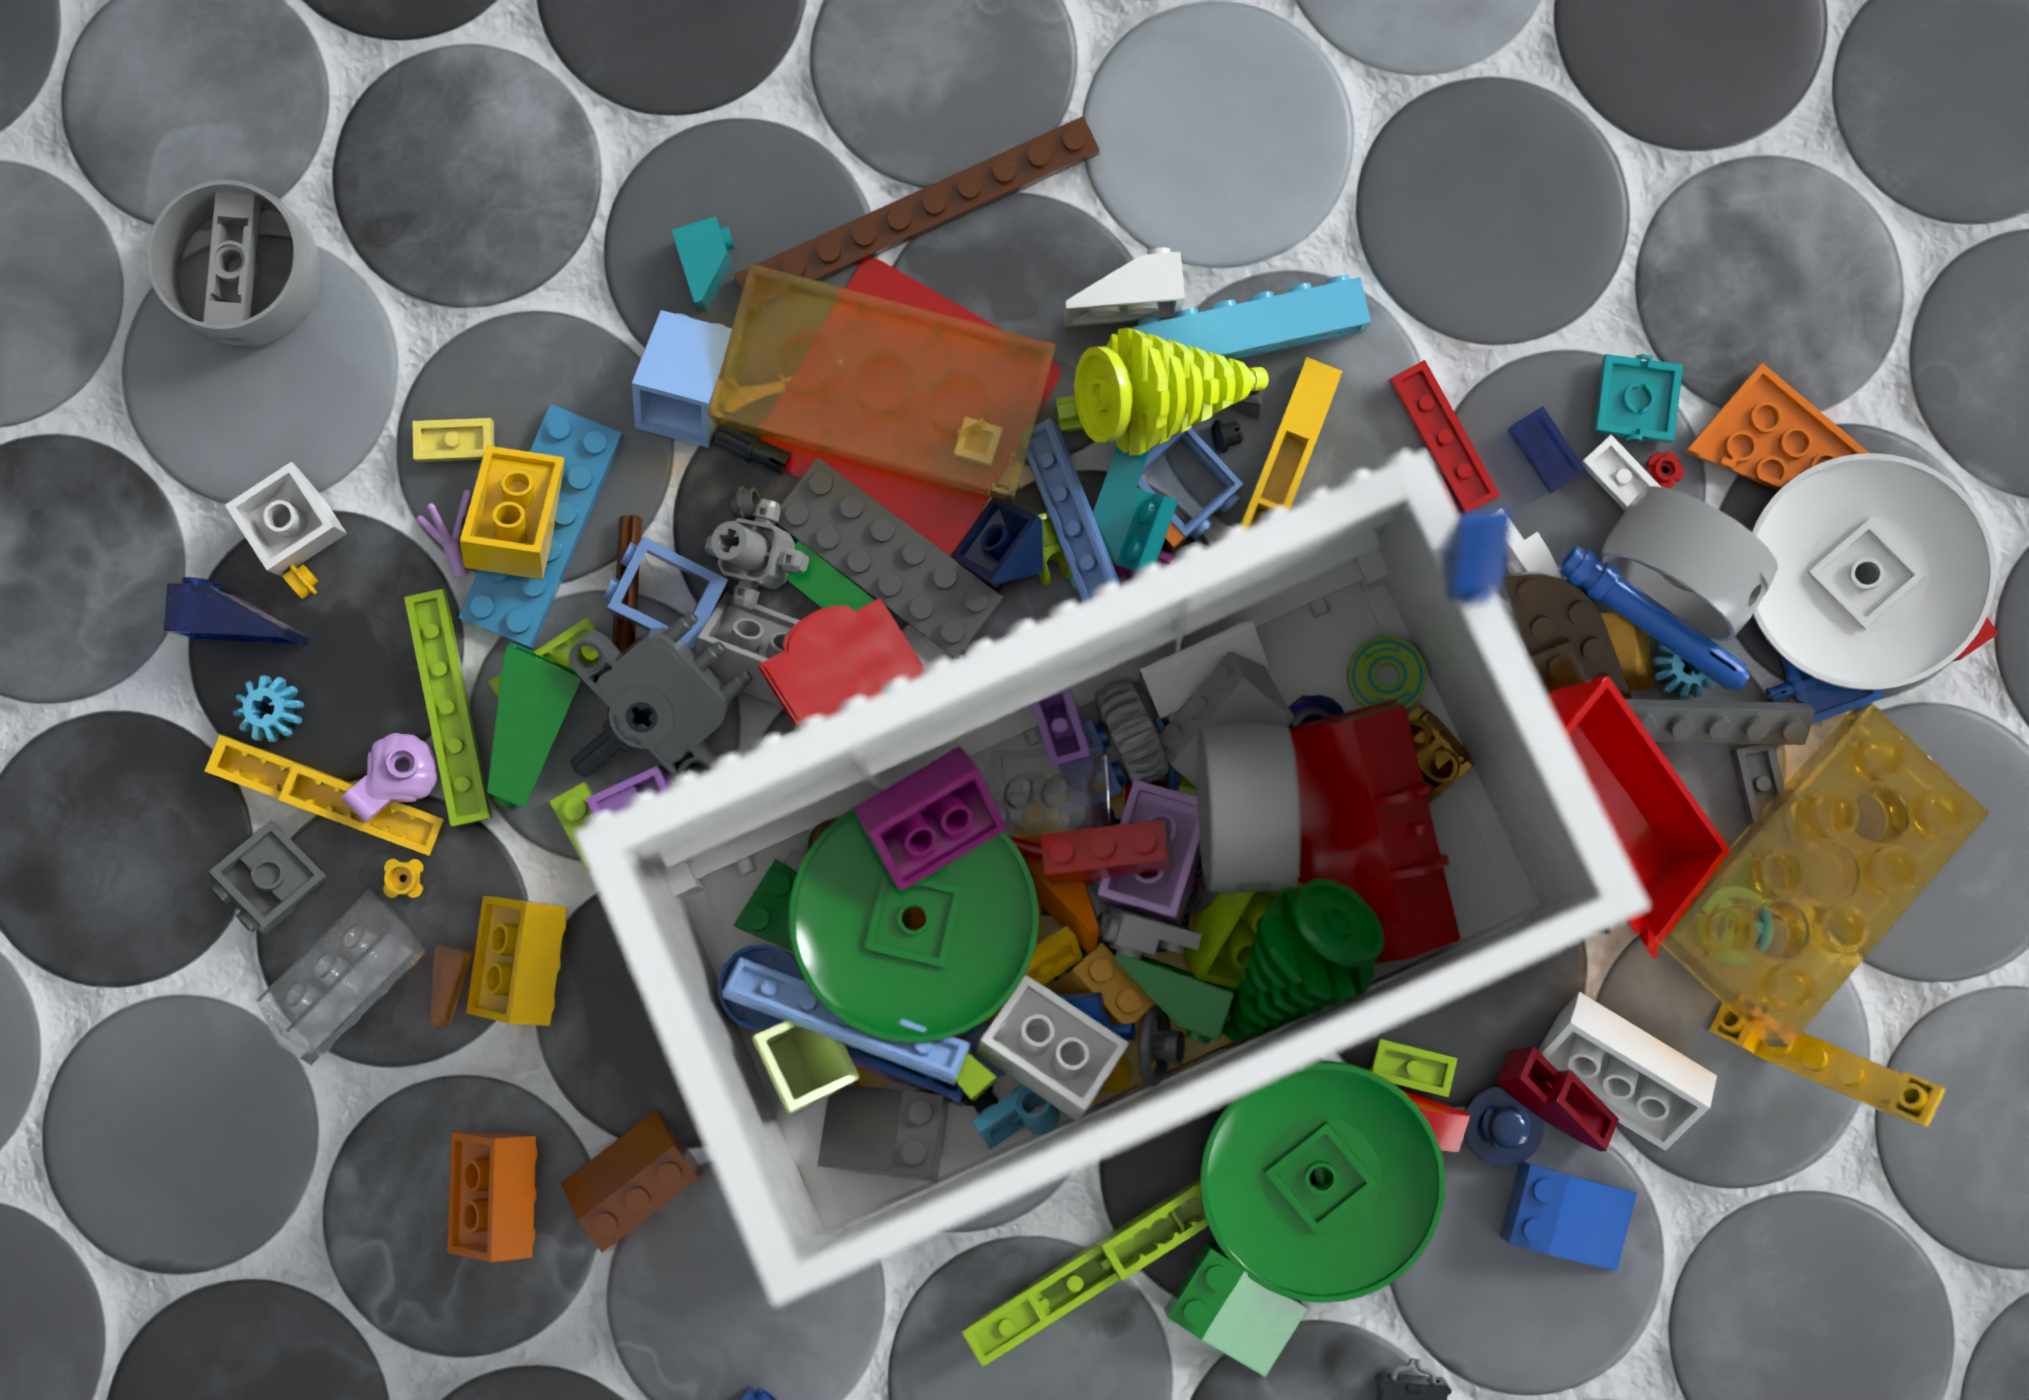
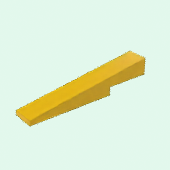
[205,734,445,856]

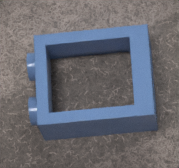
[1138,428,1244,542]
[603,537,728,651]

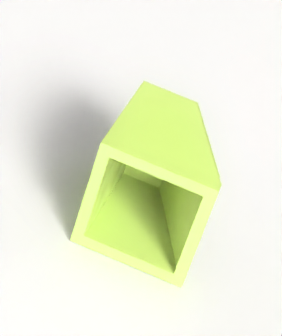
[752,1020,860,1115]

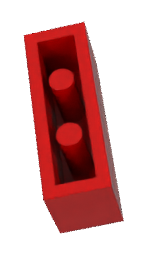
[1041,819,1173,885]

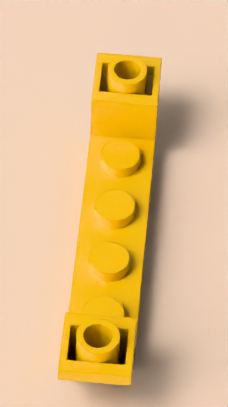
[1709,996,1946,1127]

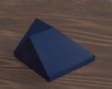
[950,495,1043,593]

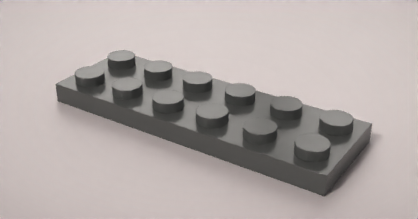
[776,457,1004,660]

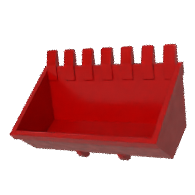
[1547,676,1731,959]
[1288,700,1461,963]

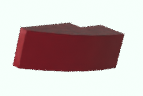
[1496,1046,1619,1152]

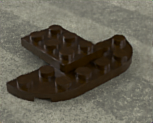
[1502,572,1632,699]

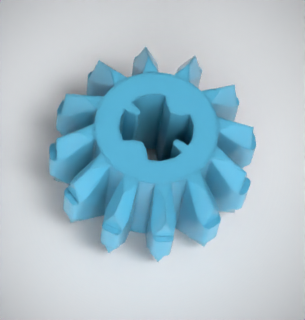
[1652,644,1716,699]
[233,675,305,742]

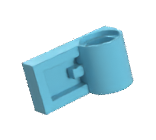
[972,1084,1060,1149]

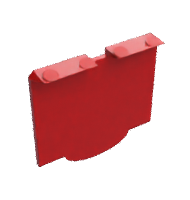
[757,598,925,730]

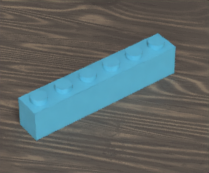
[1132,275,1371,360]

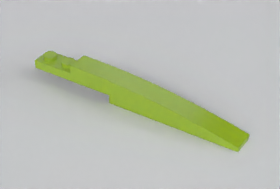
[960,1178,1209,1368]

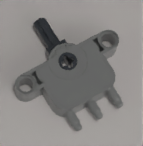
[568,612,752,778]

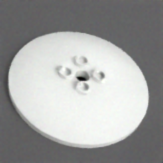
[1752,453,1997,690]

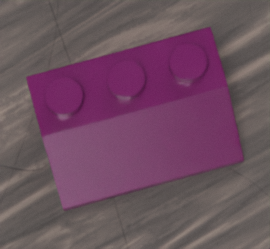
[852,746,1007,892]

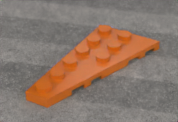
[1684,363,1869,491]

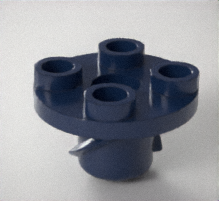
[1464,1086,1544,1167]

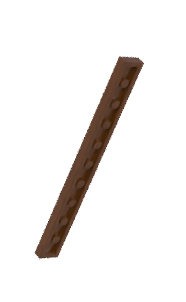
[734,116,1100,313]

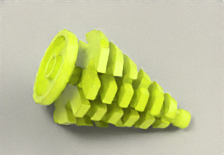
[1074,328,1269,455]

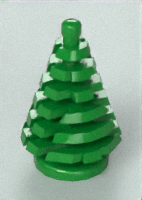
[1224,879,1384,1042]

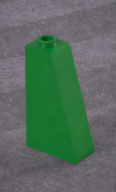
[487,642,582,809]

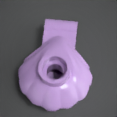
[341,733,439,823]

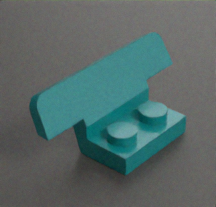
[1070,448,1178,590]

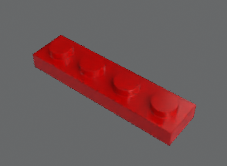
[1389,360,1500,514]

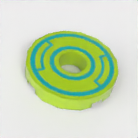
[1347,636,1427,710]

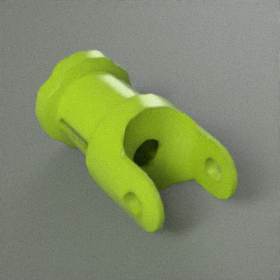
[1037,513,1071,586]

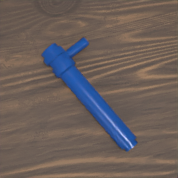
[1558,546,1750,691]

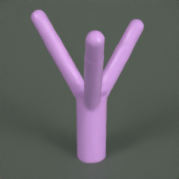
[417,490,471,579]

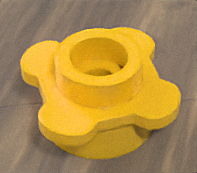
[383,859,424,898]

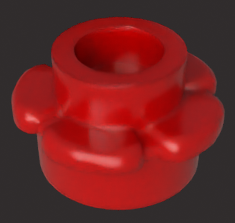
[1646,451,1684,489]

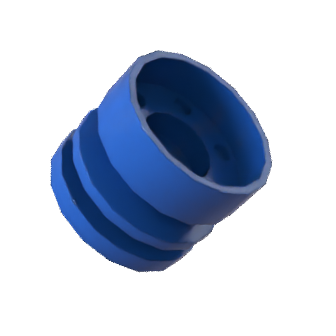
[718,944,806,1031]

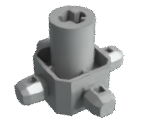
[705,499,809,609]

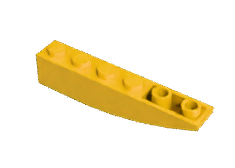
[1239,357,1343,530]

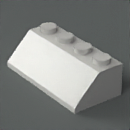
[1538,992,1717,1151]

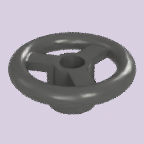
[1138,1005,1185,1087]

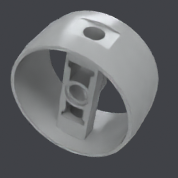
[146,180,322,347]
[1598,486,1778,641]
[1197,723,1300,894]

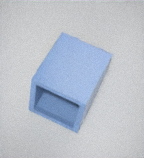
[632,310,736,448]

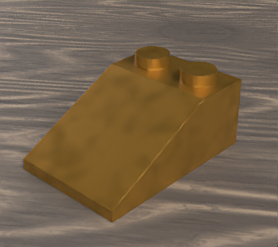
[1050,942,1156,1024]

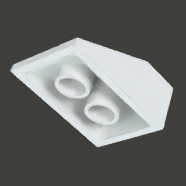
[1064,247,1185,327]

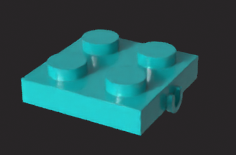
[1593,354,1683,443]

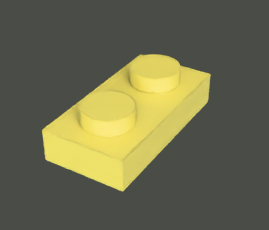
[413,418,494,462]

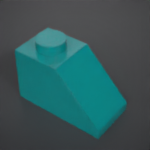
[671,216,735,312]

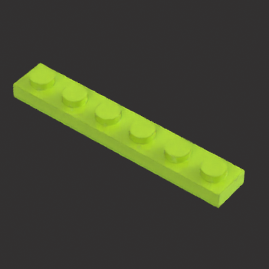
[404,589,493,827]

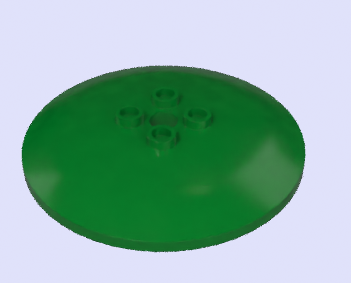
[789,810,1039,1043]
[1200,1061,1446,1303]

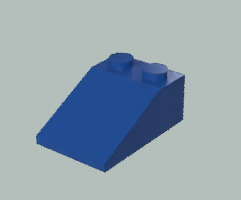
[1500,1161,1637,1271]

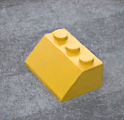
[466,896,567,1026]

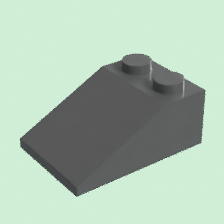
[817,1086,949,1183]

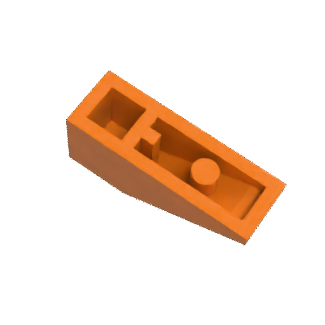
[1021,829,1099,952]

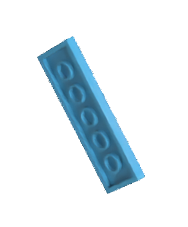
[458,404,624,649]

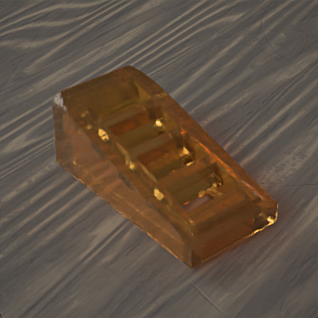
[430,943,474,1029]

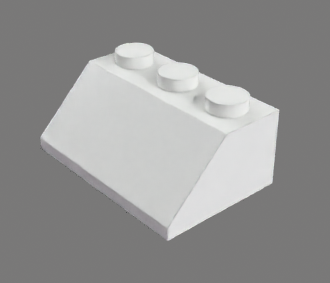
[1140,619,1270,722]
[976,975,1129,1122]

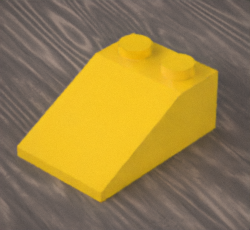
[460,445,565,580]

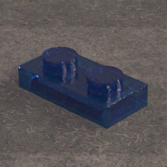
[1508,406,1586,494]

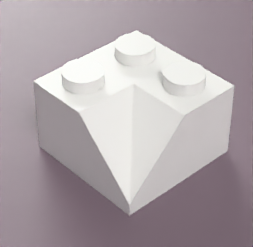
[225,462,347,577]

